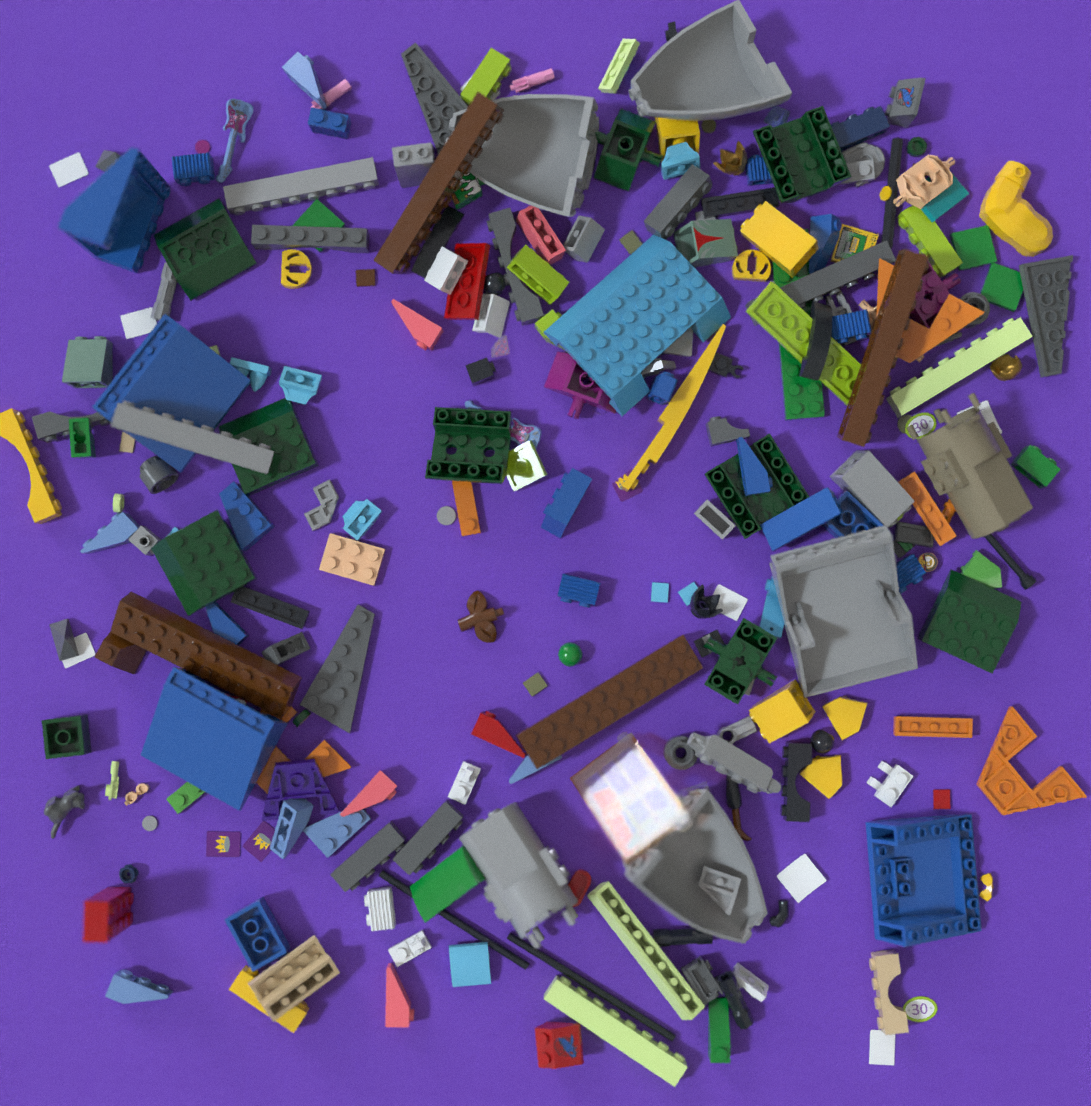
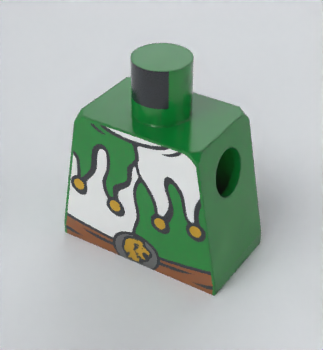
[451,172,485,210]

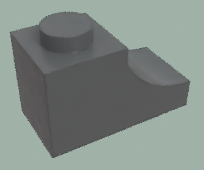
[705,416,750,447]
[261,632,310,665]

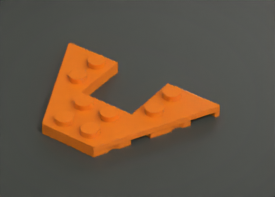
[876,258,984,363]
[256,706,352,794]
[976,706,1087,816]

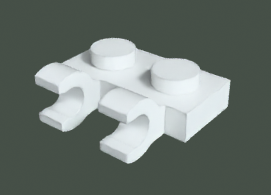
[866,761,913,807]

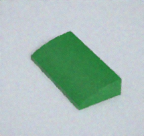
[410,846,485,922]

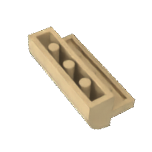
[248,936,340,1022]

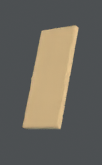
[119,432,135,453]

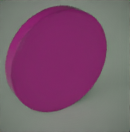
[195,140,210,154]

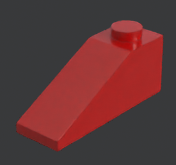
[471,710,526,758]

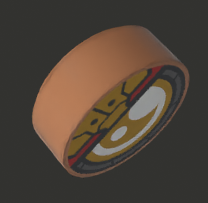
[917,553,938,572]

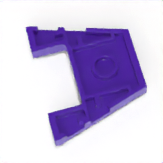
[262,759,339,821]

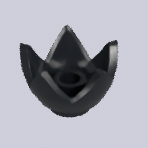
[690,584,724,619]

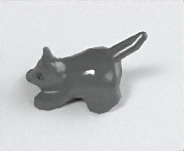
[44,785,85,839]

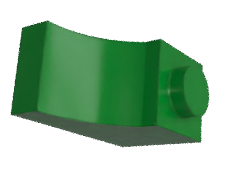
[69,418,96,459]

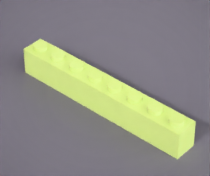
[886,317,1033,418]
[587,881,705,1020]
[544,975,688,1087]

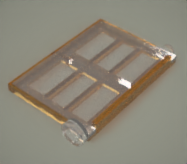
[570,732,694,865]

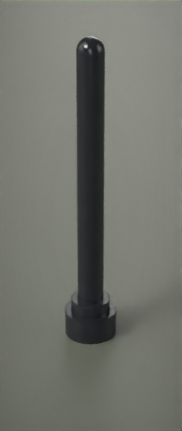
[984,534,1037,590]

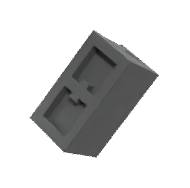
[681,956,723,1006]

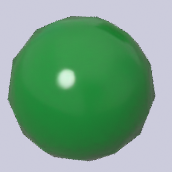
[558,642,583,667]

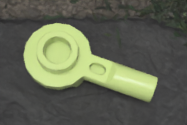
[105,761,120,800]

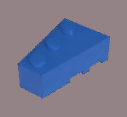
[540,468,592,538]
[219,482,275,551]

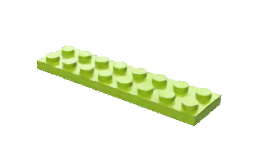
[745,282,861,406]

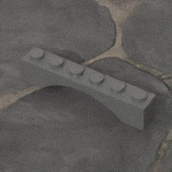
[486,207,544,326]
[251,225,369,253]
[32,411,111,443]

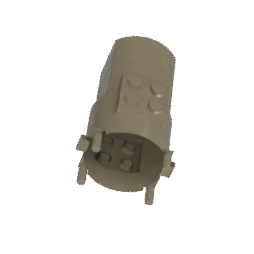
[907,393,1033,539]

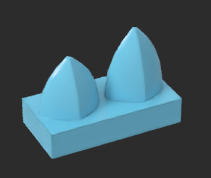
[230,357,272,392]

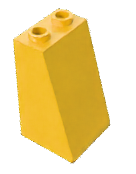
[740,201,819,278]

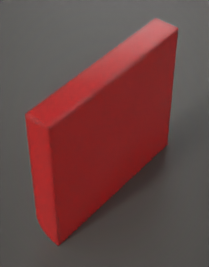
[933,789,951,809]

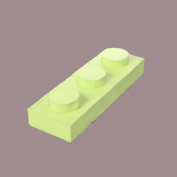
[598,39,640,94]

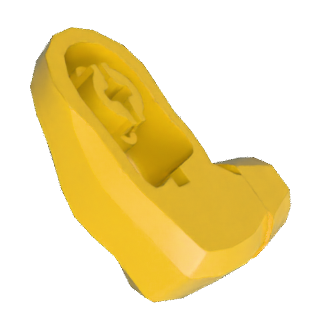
[979,161,1053,257]

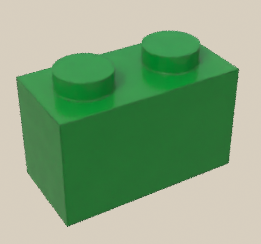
[1010,445,1060,488]

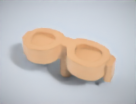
[124,783,150,806]

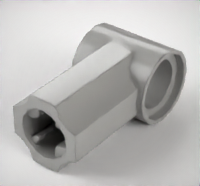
[717,716,757,744]

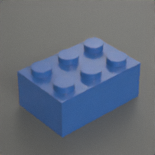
[822,491,884,538]
[225,897,291,972]

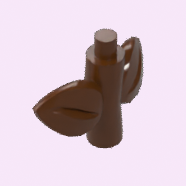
[458,590,505,643]

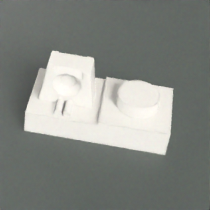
[448,761,481,804]
[388,929,432,967]
[732,962,769,1002]

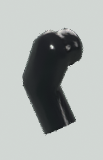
[770,900,789,928]

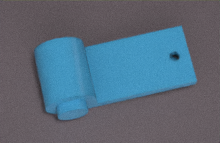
[760,576,784,638]

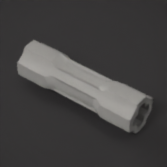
[151,262,178,321]

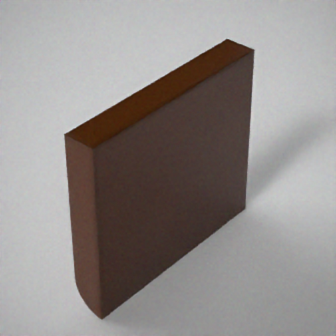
[356,269,375,287]

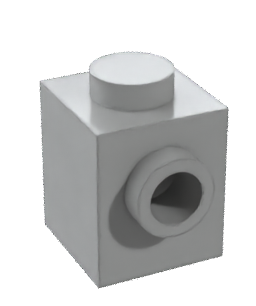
[129,525,161,556]

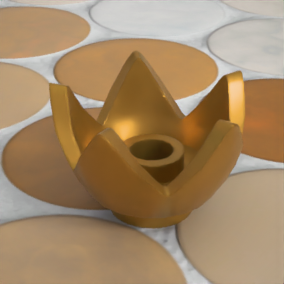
[713,141,747,176]

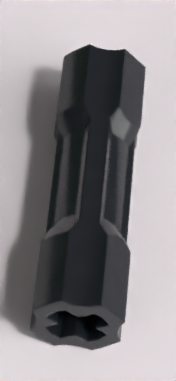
[653,928,713,947]
[717,971,754,1029]

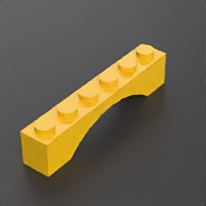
[0,408,62,524]

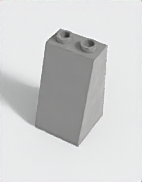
[392,143,435,188]
[830,450,914,528]

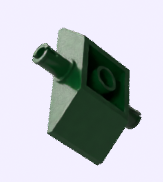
[593,108,663,192]
[704,618,777,705]

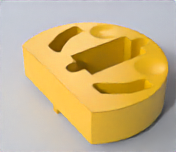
[281,249,312,289]
[732,250,771,282]

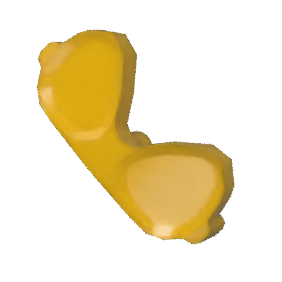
[980,873,994,901]

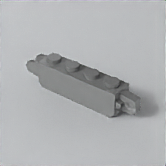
[687,733,781,794]

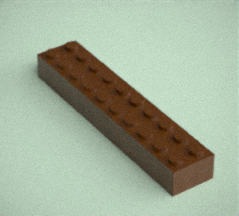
[373,92,504,274]
[837,249,930,447]
[110,591,302,718]
[516,635,703,769]

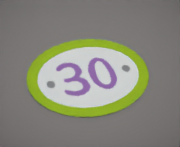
[905,413,936,439]
[903,996,937,1022]

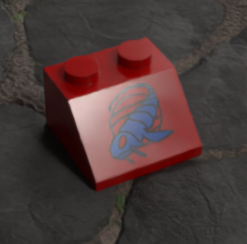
[535,1021,584,1069]

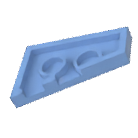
[303,809,371,858]

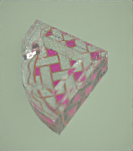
[491,335,510,358]

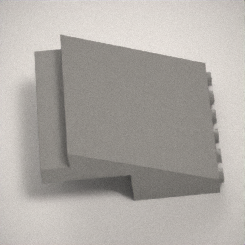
[769,525,918,698]

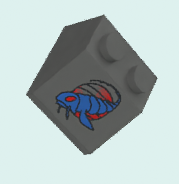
[885,78,926,128]

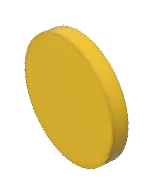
[879,186,892,201]

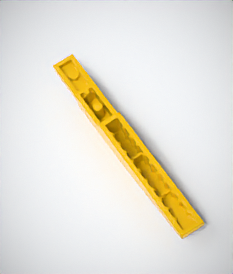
[621,324,726,492]

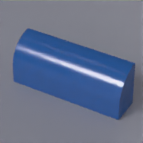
[760,487,842,552]

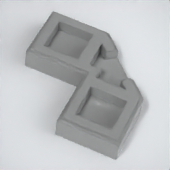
[304,480,339,531]

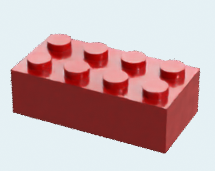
[83,887,134,943]

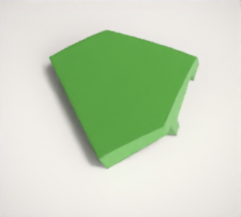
[960,550,1002,589]

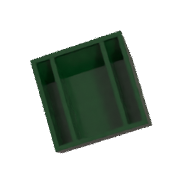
[219,398,319,496]
[151,510,258,616]
[917,569,1022,674]

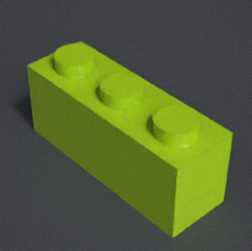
[460,48,512,106]
[506,245,569,305]

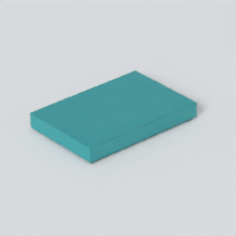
[921,172,969,223]

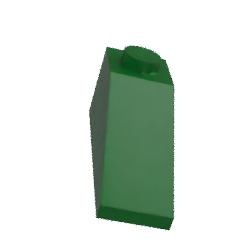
[708,997,730,1063]

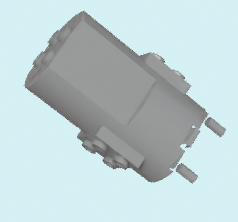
[459,802,579,949]

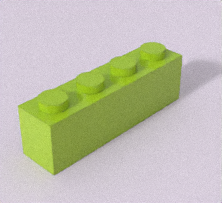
[897,205,963,279]

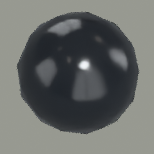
[484,272,506,295]
[810,729,835,753]

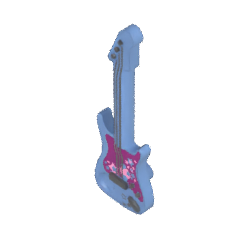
[216,99,253,182]
[465,400,542,449]

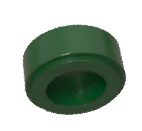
[906,137,927,157]
[292,709,311,728]

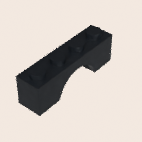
[780,742,812,822]

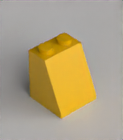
[655,117,700,163]
[749,679,816,743]

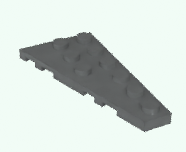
[401,42,468,155]
[1019,255,1073,378]
[300,604,375,733]

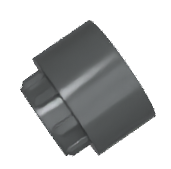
[960,292,990,329]
[139,456,179,494]
[663,735,697,770]

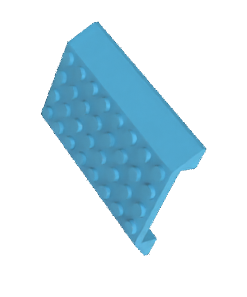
[544,235,731,416]

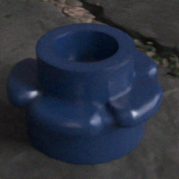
[119,864,139,883]

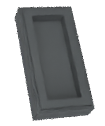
[894,522,934,548]

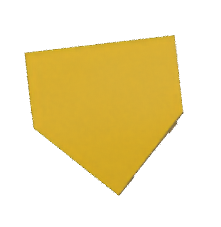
[822,696,867,740]
[800,755,843,799]

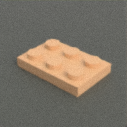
[319,533,386,586]

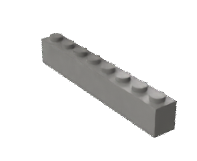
[223,157,379,215]
[111,401,274,474]

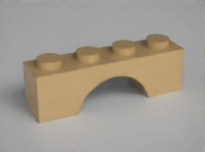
[869,949,909,1035]

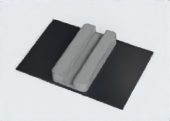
[693,629,725,657]

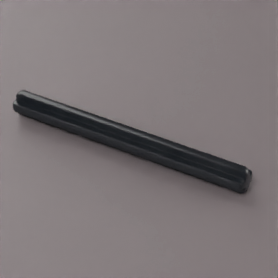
[881,137,903,249]

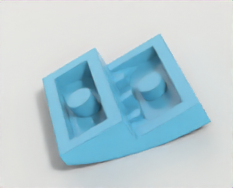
[449,942,491,987]

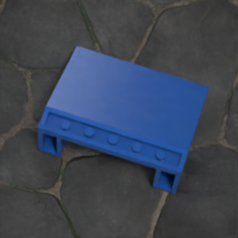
[57,147,171,273]
[92,314,251,473]
[141,667,288,811]
[865,814,982,947]

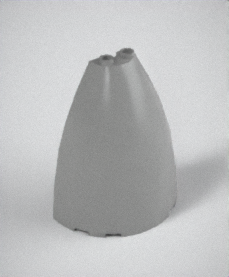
[629,0,792,121]
[445,94,599,217]
[623,789,767,944]

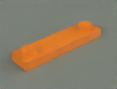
[898,471,957,546]
[452,481,481,537]
[893,716,973,738]

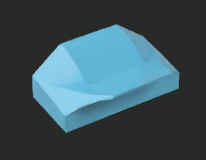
[661,142,700,180]
[279,366,322,404]
[343,499,382,541]

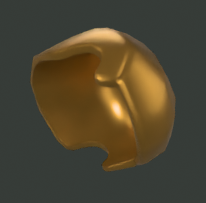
[990,354,1023,381]

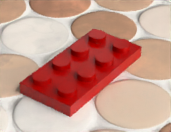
[444,243,490,320]

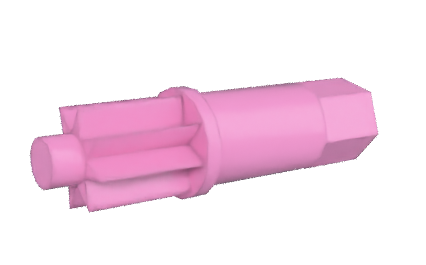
[510,68,555,93]
[310,79,352,110]

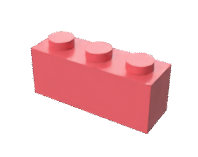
[516,205,566,265]

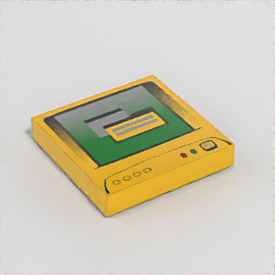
[830,224,878,263]

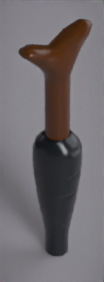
[726,774,752,841]

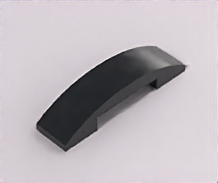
[411,205,465,278]
[800,301,832,381]

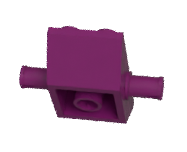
[909,260,961,328]
[544,352,616,419]

